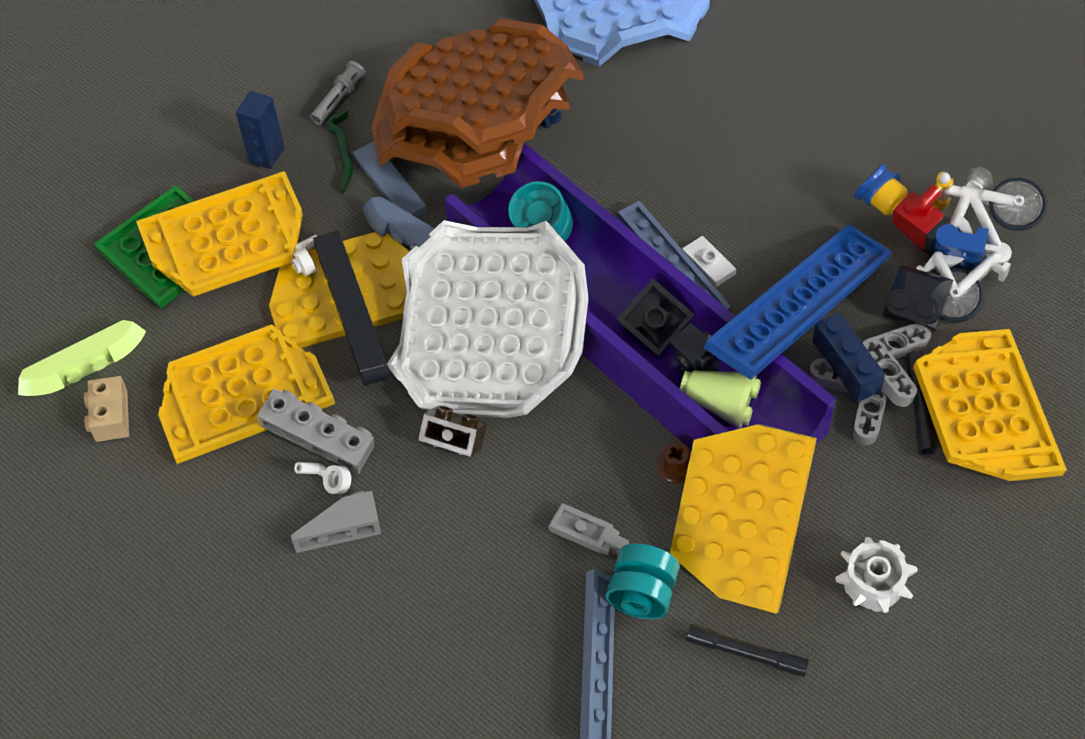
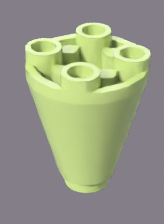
[680,370,761,429]

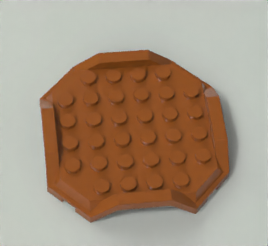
[380,18,584,154]
[371,86,571,188]

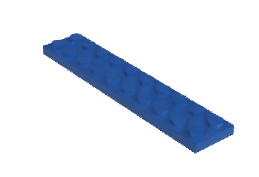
[704,224,892,380]

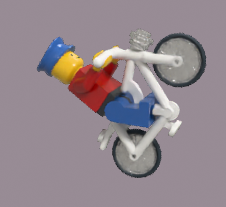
[854,163,1047,323]

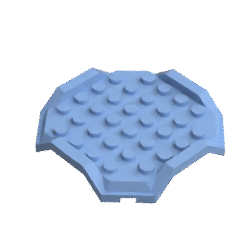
[534,0,710,67]

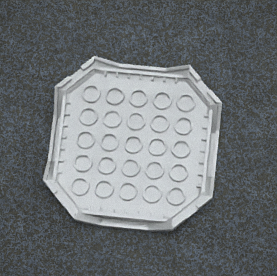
[387,220,588,418]

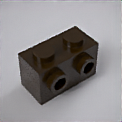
[418,405,487,457]

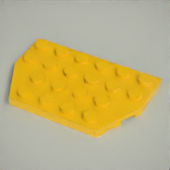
[136,171,303,297]
[269,232,409,348]
[158,324,335,464]
[913,329,1067,481]
[670,424,817,614]

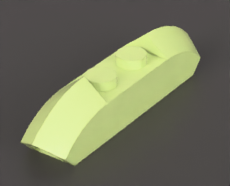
[18,320,146,396]

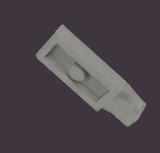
[548,503,629,555]

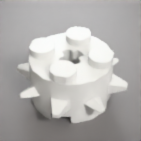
[835,537,918,613]

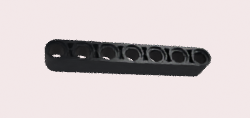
[313,230,391,386]

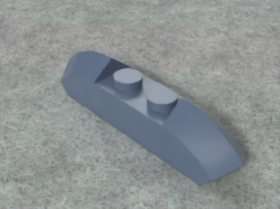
[363,197,434,250]

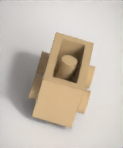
[84,376,129,442]

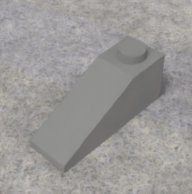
[291,491,381,553]

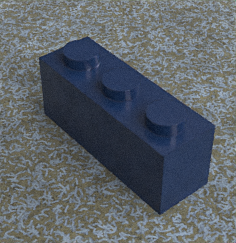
[236,91,285,169]
[812,312,885,403]

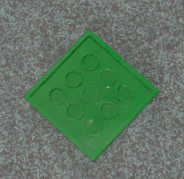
[94,185,194,309]

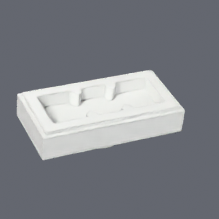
[682,236,736,288]

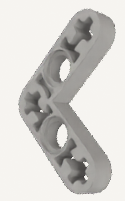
[863,324,931,407]
[809,358,887,445]

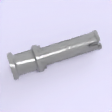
[309,61,366,126]

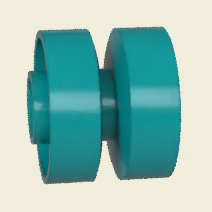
[509,181,573,241]
[606,543,680,620]

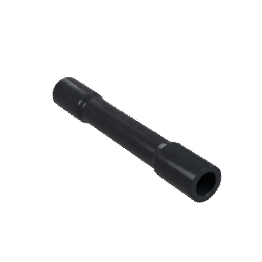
[905,351,936,455]
[687,624,809,677]

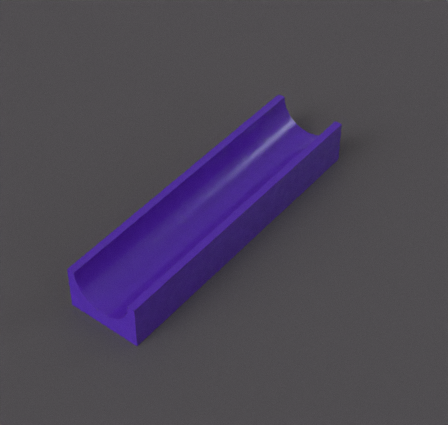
[444,143,836,450]

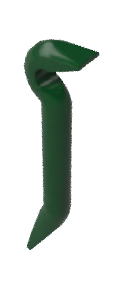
[326,110,353,194]

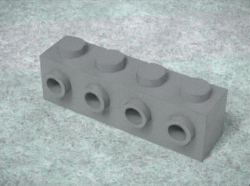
[257,388,375,475]

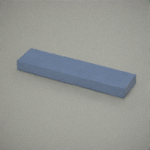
[353,141,427,217]

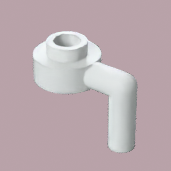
[291,235,317,276]
[294,462,351,494]

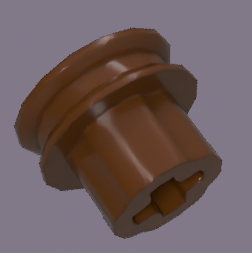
[657,442,691,483]

